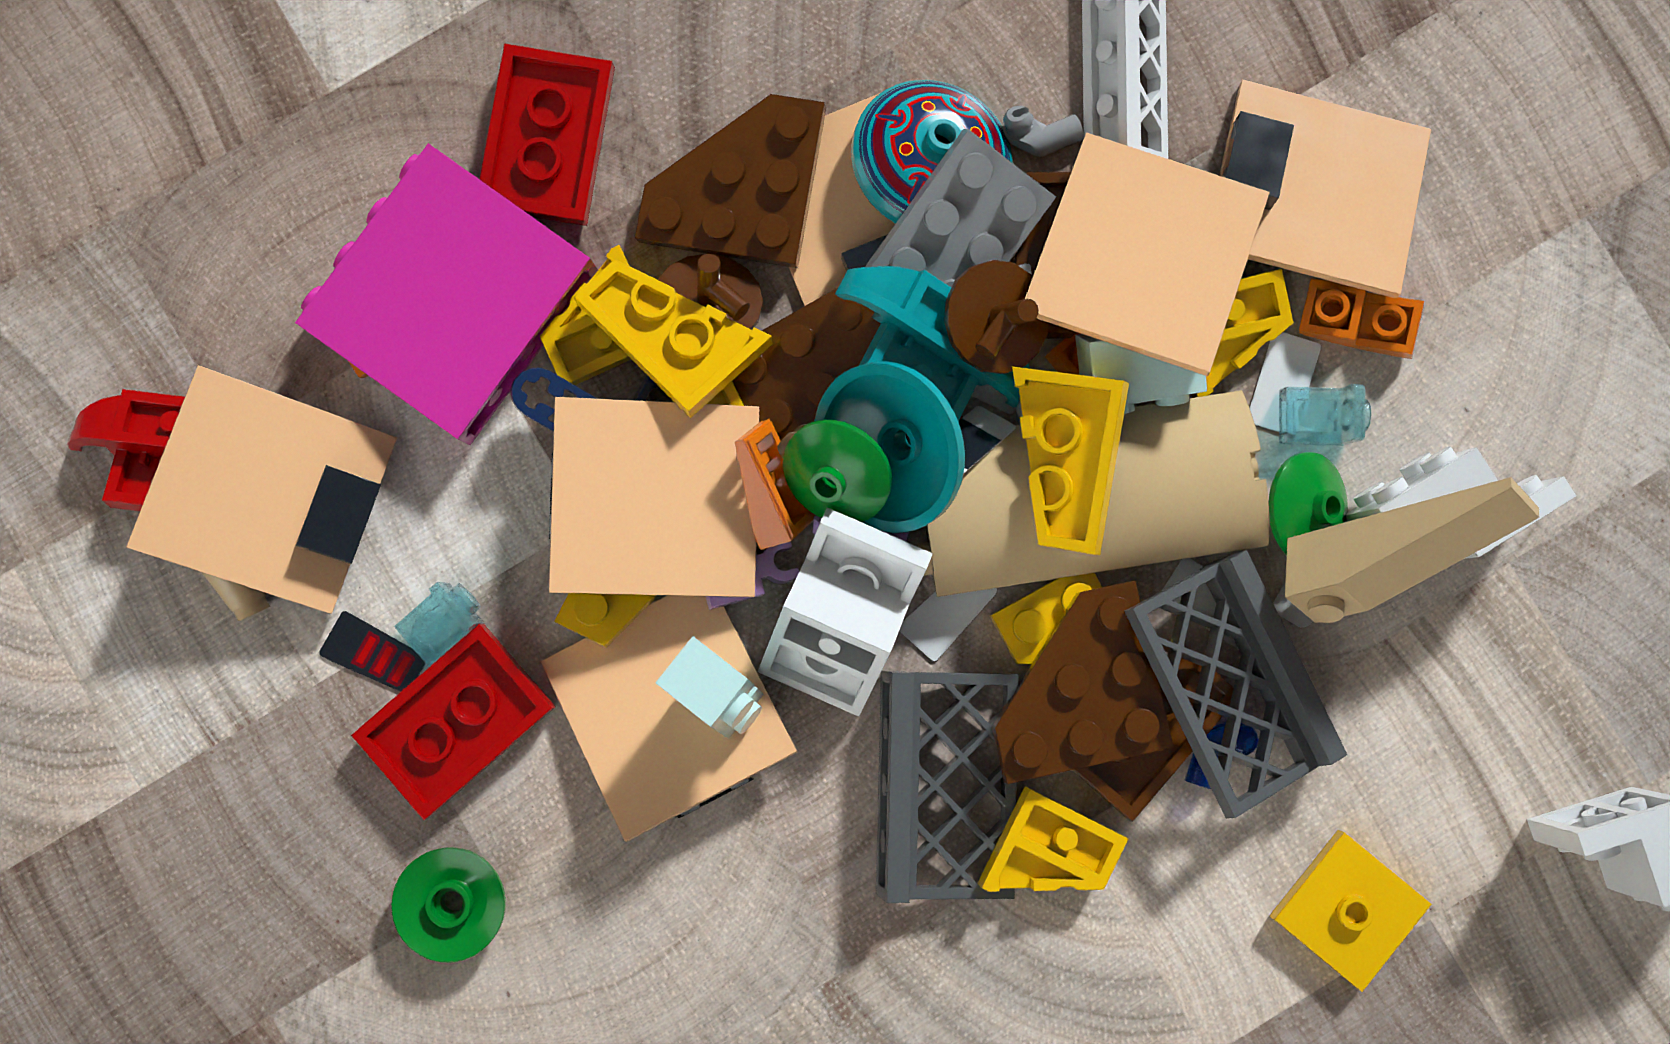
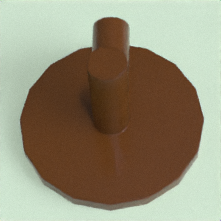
[657,254,763,330]
[944,260,1049,374]

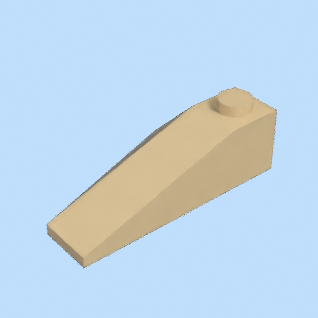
[1285,477,1540,623]

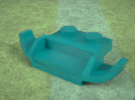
[835,266,1030,421]

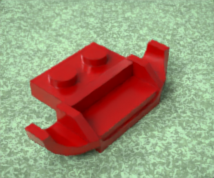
[67,389,185,511]

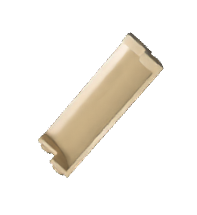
[917,390,1269,597]

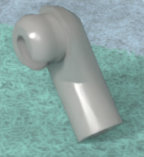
[1003,106,1084,157]

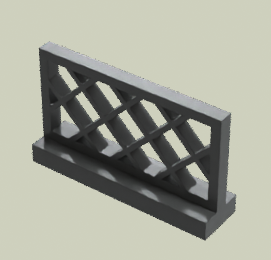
[1124,550,1348,819]
[876,671,1019,903]

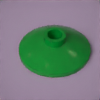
[783,420,892,522]
[1268,452,1348,555]
[391,847,506,963]

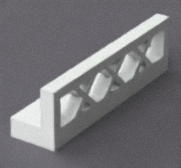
[1082,0,1168,159]

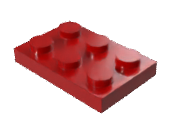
[480,43,615,226]
[351,624,556,820]

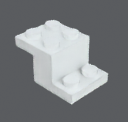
[1346,446,1576,559]
[758,508,933,716]
[1527,787,1670,911]

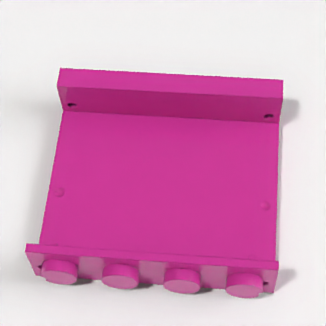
[295,143,598,445]

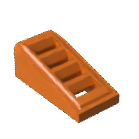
[734,419,815,550]

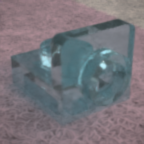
[1279,384,1371,446]
[394,582,485,667]

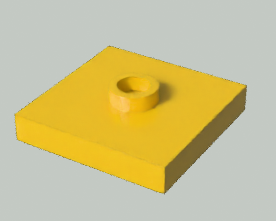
[1269,830,1432,992]

